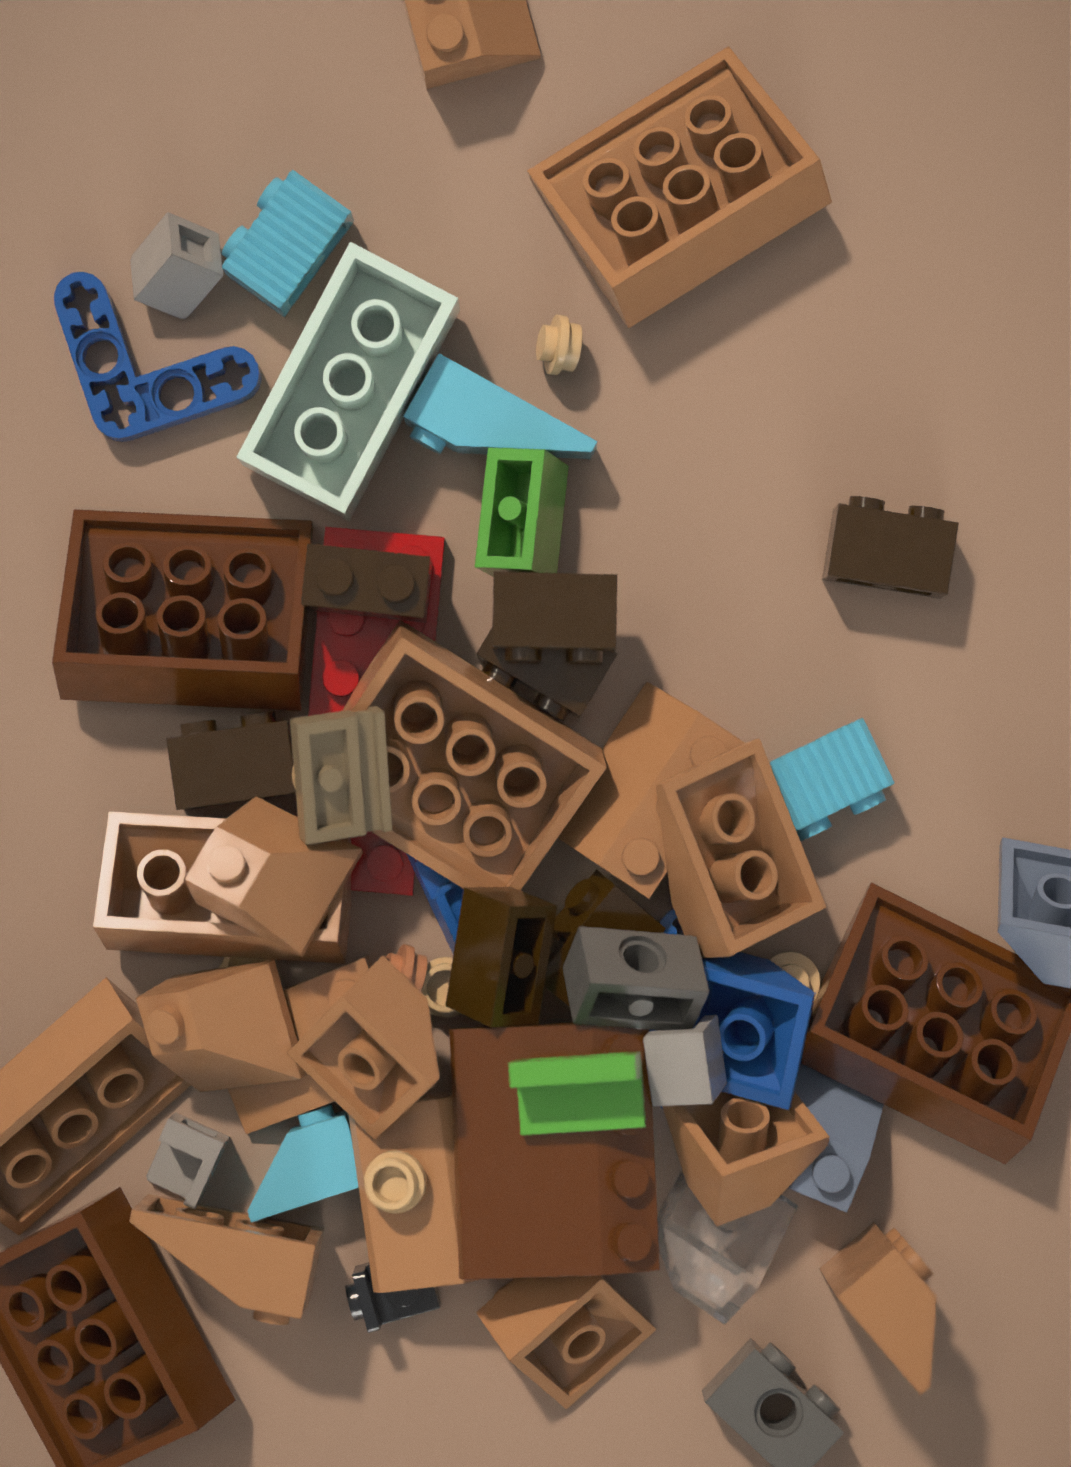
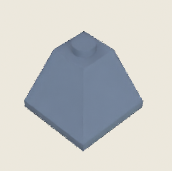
[998,837,1071,988]
[788,1064,884,1213]

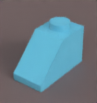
[247,1104,359,1222]

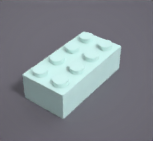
[236,242,460,521]

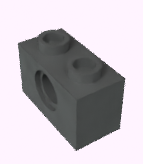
[563,927,709,1031]
[702,1338,844,1467]

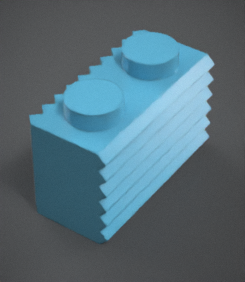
[222,170,354,317]
[769,718,895,841]

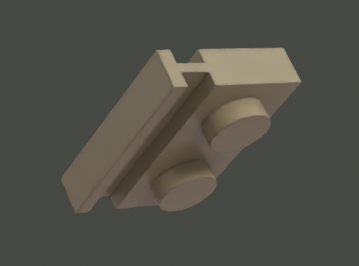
[290,706,393,845]

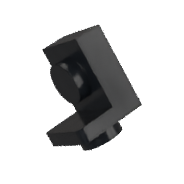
[345,1262,441,1333]

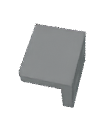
[130,212,223,319]
[643,1015,727,1106]
[146,1112,230,1210]

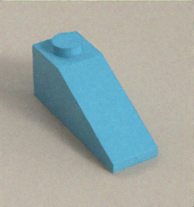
[403,353,598,459]

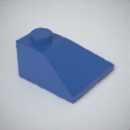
[693,952,816,1110]

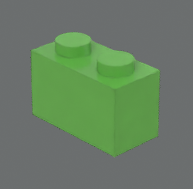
[475,448,569,577]

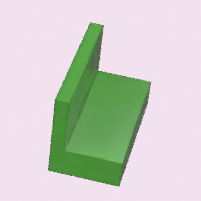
[509,1051,646,1135]

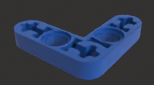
[54,272,262,442]

